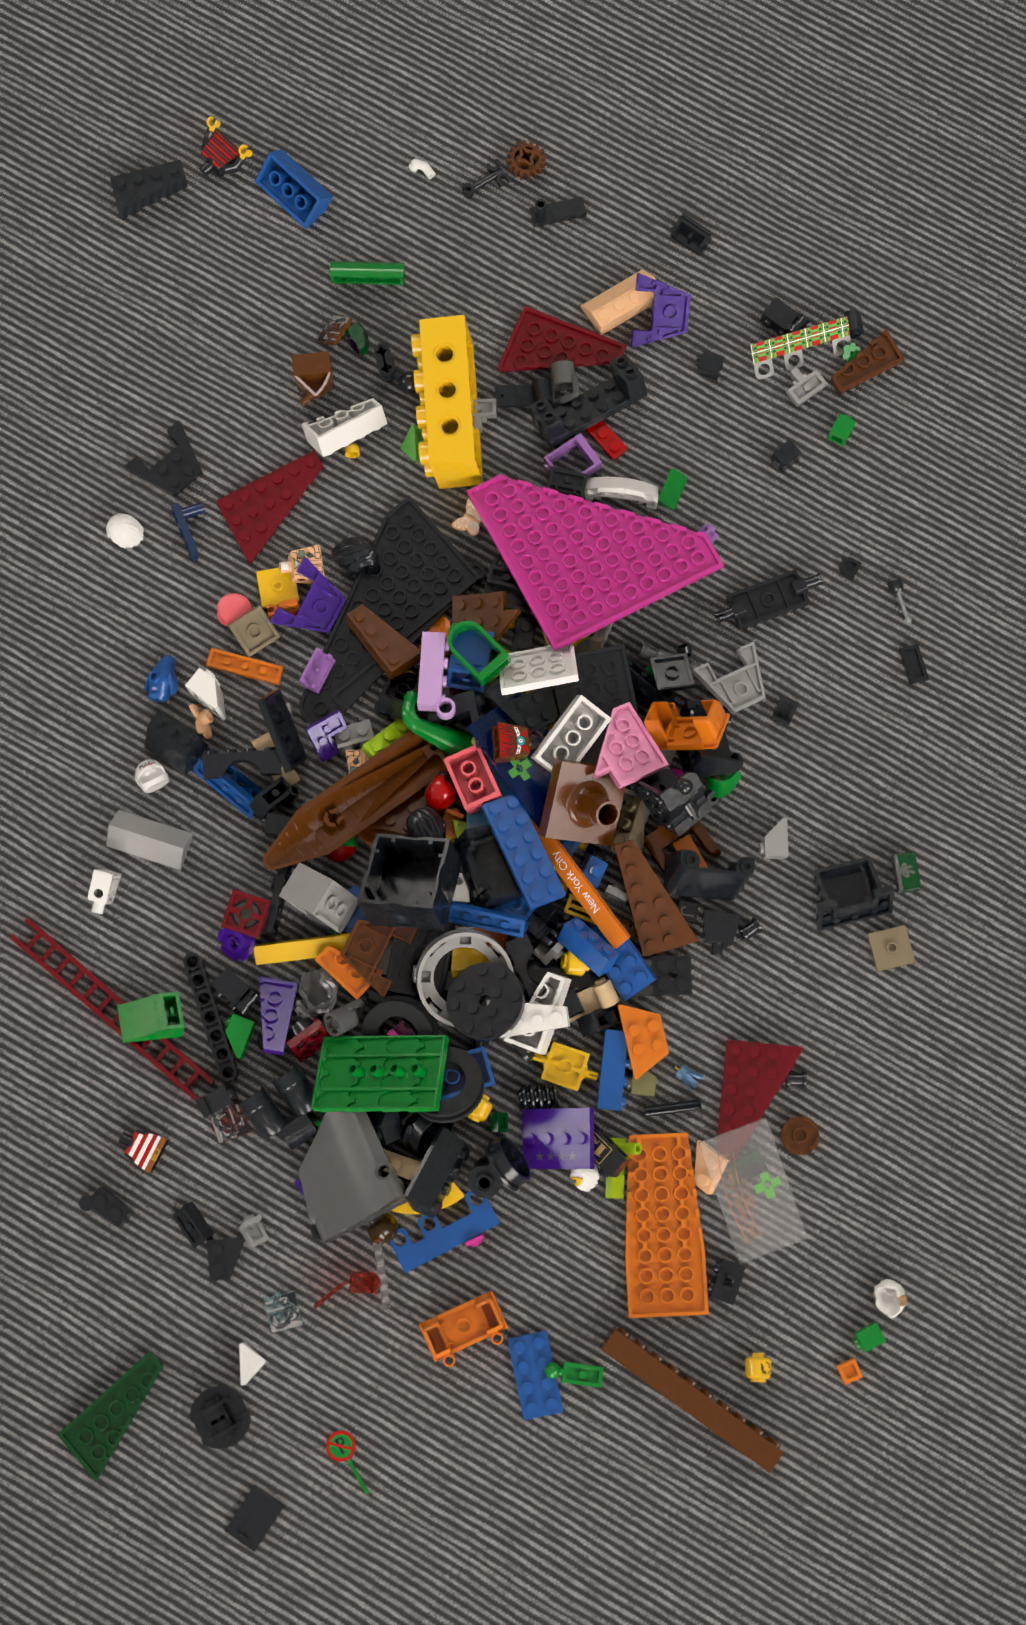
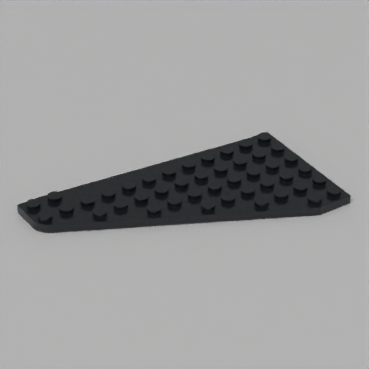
[299,496,481,725]

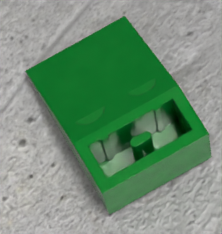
[117,992,185,1043]

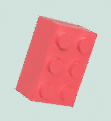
[443,744,503,816]

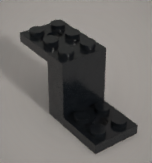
[418,666,496,752]

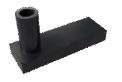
[529,197,587,228]

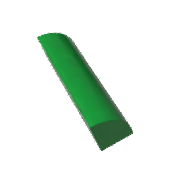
[330,261,405,285]

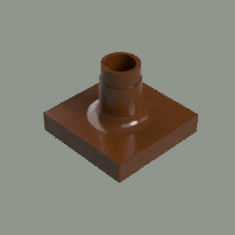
[538,758,626,846]

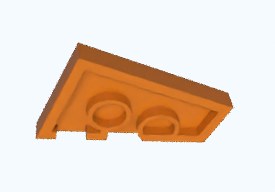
[314,946,384,999]

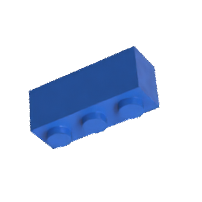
[557,917,619,977]

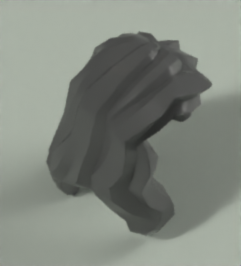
[299,968,338,1015]

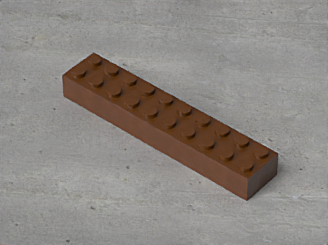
[600,1326,784,1473]

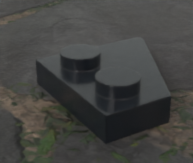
[207,1237,246,1281]

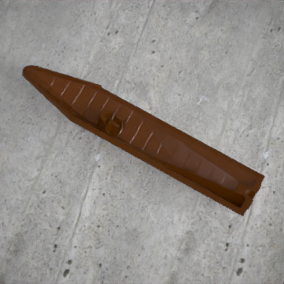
[263,731,448,870]

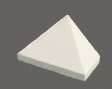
[239,1342,266,1385]

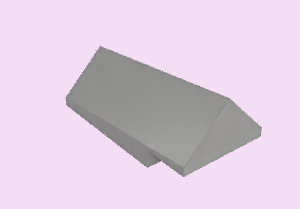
[106,810,193,870]

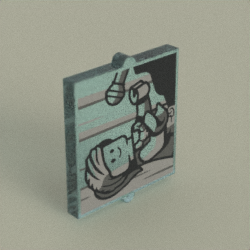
[263,1290,304,1334]

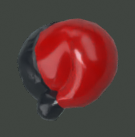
[424,770,458,811]

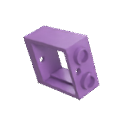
[543,433,602,477]

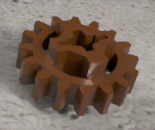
[507,140,546,180]

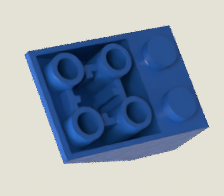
[447,631,495,692]

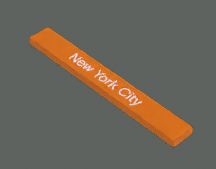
[531,814,631,949]

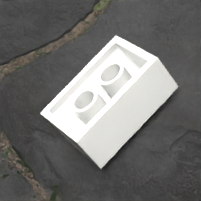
[185,668,226,721]

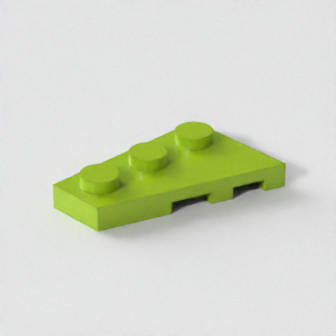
[361,718,411,758]

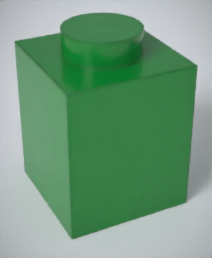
[827,414,856,447]
[852,1321,886,1353]

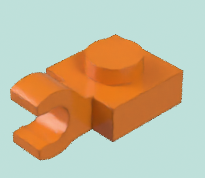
[266,597,300,620]

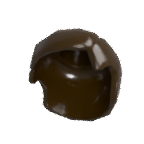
[368,1212,398,1244]

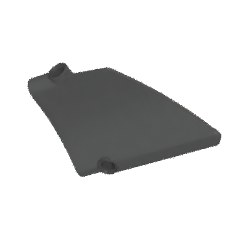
[298,1111,407,1244]

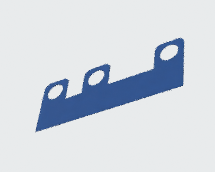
[390,1191,500,1273]

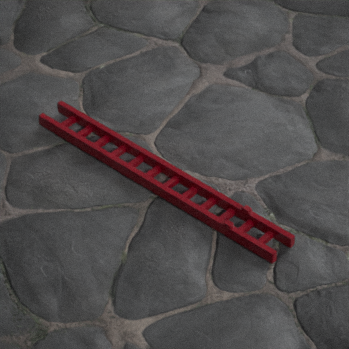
[9,917,216,1102]

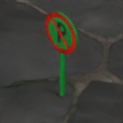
[326,1430,369,1494]

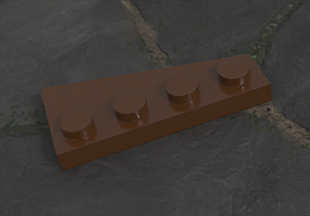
[831,329,905,395]

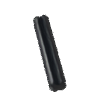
[643,1099,702,1117]

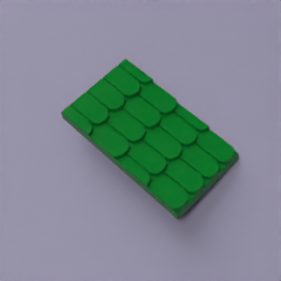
[311,1035,449,1112]

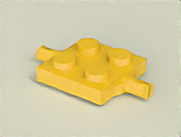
[533,1042,598,1092]

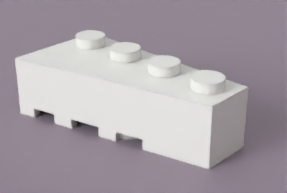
[301,398,387,457]
[504,972,572,1054]

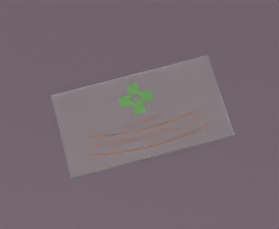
[699,1118,807,1264]

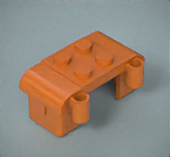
[644,700,730,750]
[419,1291,508,1367]

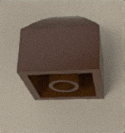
[292,351,334,407]

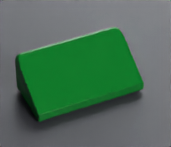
[657,468,688,511]

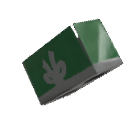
[891,851,921,893]

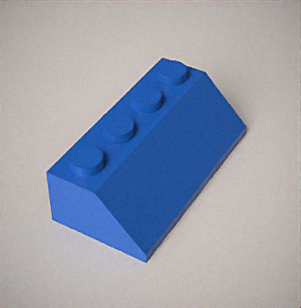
[255,150,333,229]

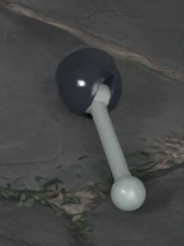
[887,579,912,624]

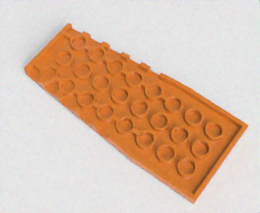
[625,1133,709,1318]

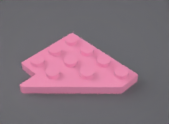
[593,702,669,789]

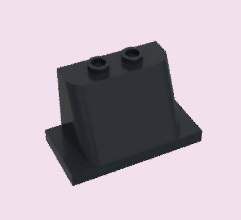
[814,857,894,931]

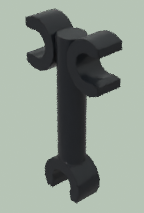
[462,159,510,199]

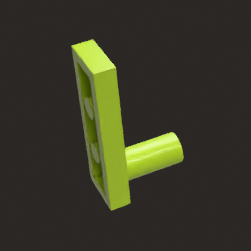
[605,1138,642,1199]

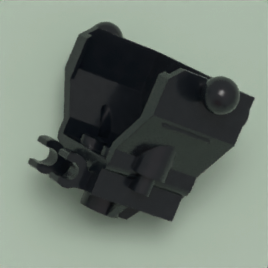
[627,765,719,836]

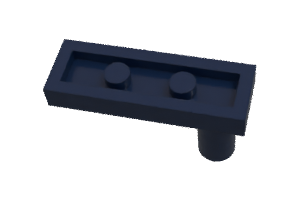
[171,502,205,561]

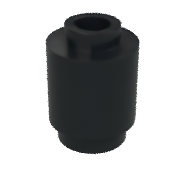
[844,309,864,339]

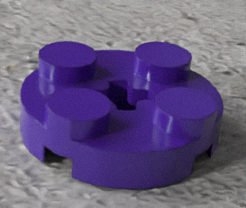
[218,924,255,961]

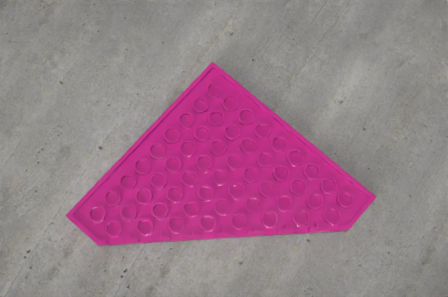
[467,474,724,652]

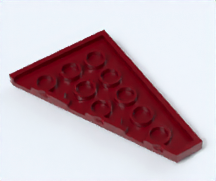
[497,306,627,372]
[716,1040,804,1160]

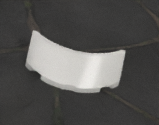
[584,477,659,509]

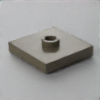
[228,605,280,657]
[867,925,915,972]

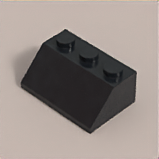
[144,710,208,776]

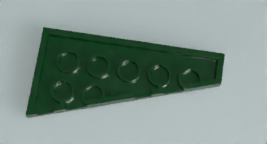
[57,1351,164,1481]

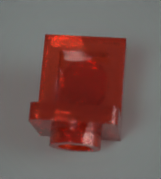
[349,1271,381,1295]

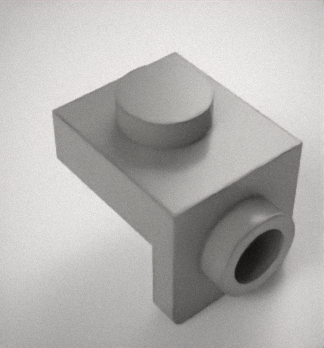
[533,941,564,965]
[239,1214,269,1249]

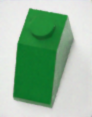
[224,1014,257,1060]

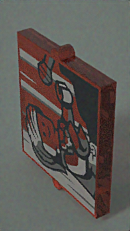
[210,1103,252,1144]

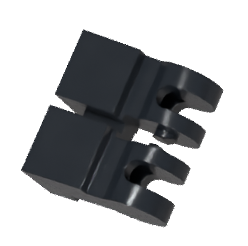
[526,902,572,949]

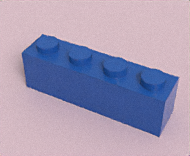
[596,1029,630,1111]

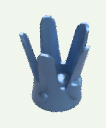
[675,1064,704,1092]

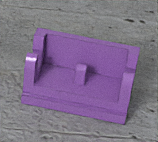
[299,647,336,694]

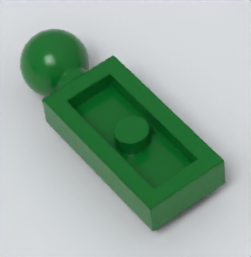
[545,1361,604,1388]

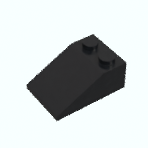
[377,664,420,720]

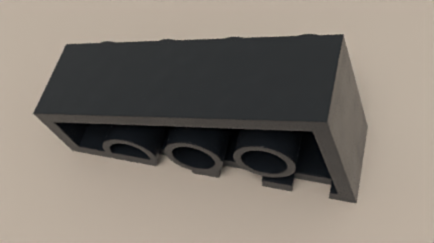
[110,160,188,220]

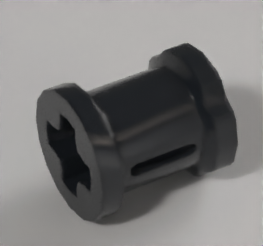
[737,918,763,942]
[785,1070,807,1088]

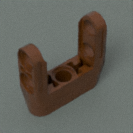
[644,821,721,874]

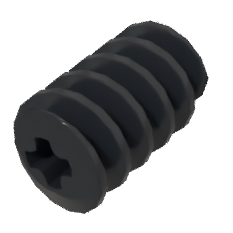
[518,1083,558,1110]

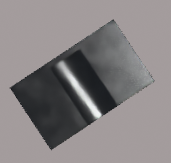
[357,833,462,931]

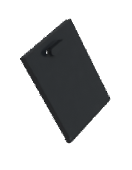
[225,1485,285,1552]

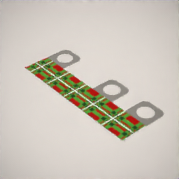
[751,316,851,379]

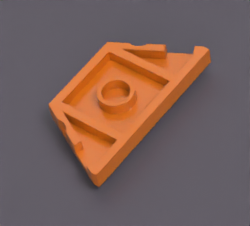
[618,1004,669,1080]

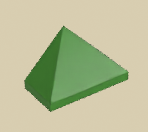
[400,425,424,462]

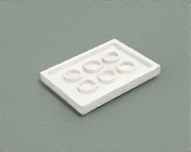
[499,643,579,695]

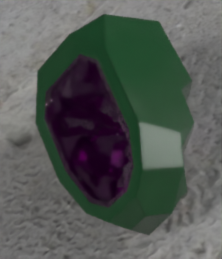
[344,322,370,356]

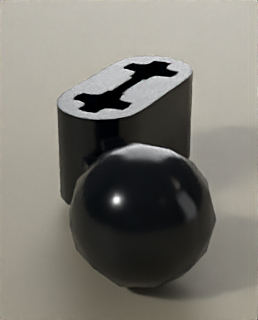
[374,343,416,395]

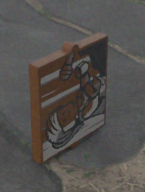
[316,315,353,346]

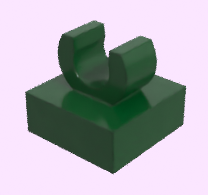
[486,1112,508,1133]

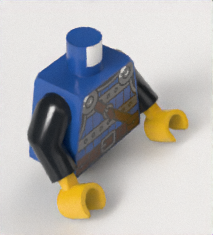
[559,842,608,894]

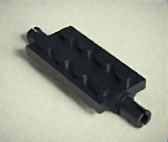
[714,569,823,631]

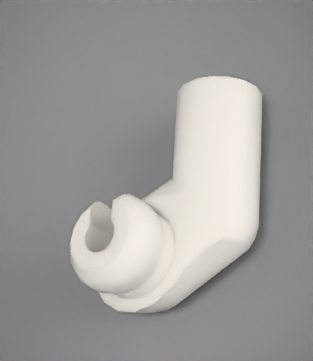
[409,159,435,179]

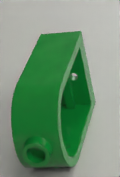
[447,621,511,687]

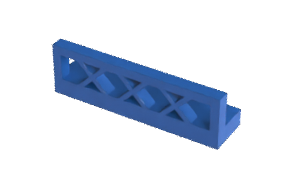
[193,748,262,819]
[447,901,529,938]

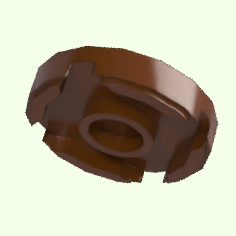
[780,1116,820,1155]

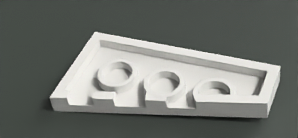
[486,1000,570,1038]

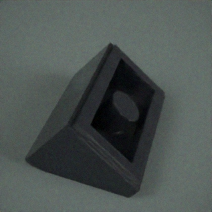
[172,1202,214,1248]

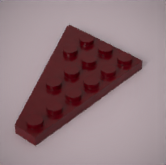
[216,450,324,564]

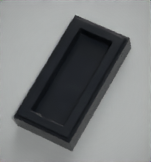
[899,644,929,685]

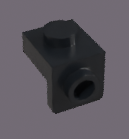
[771,695,800,727]

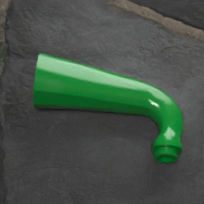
[401,691,472,755]

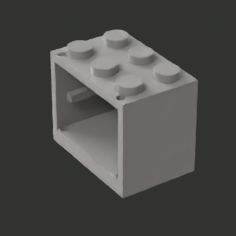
[279,863,358,934]

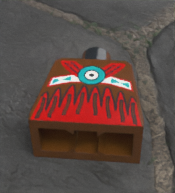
[492,722,539,763]

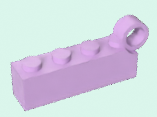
[417,632,456,720]

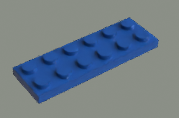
[481,792,566,911]

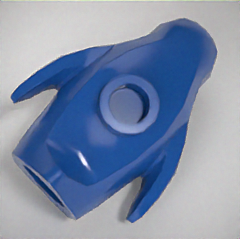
[144,655,179,704]

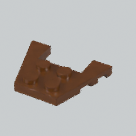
[340,919,419,998]

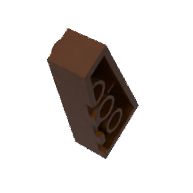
[346,604,421,680]

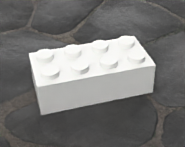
[531,695,612,773]

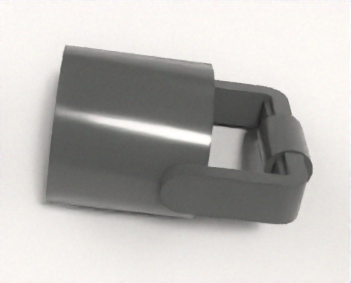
[550,360,580,404]
[323,998,365,1037]

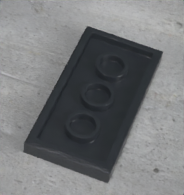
[257,688,307,773]

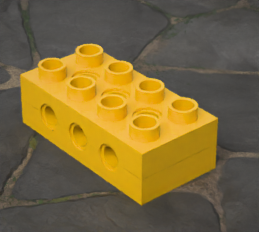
[411,315,483,489]

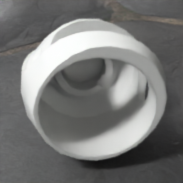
[135,759,169,793]

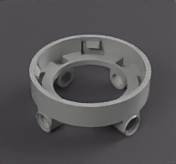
[413,924,514,1027]

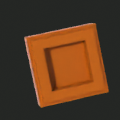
[836,1358,863,1385]

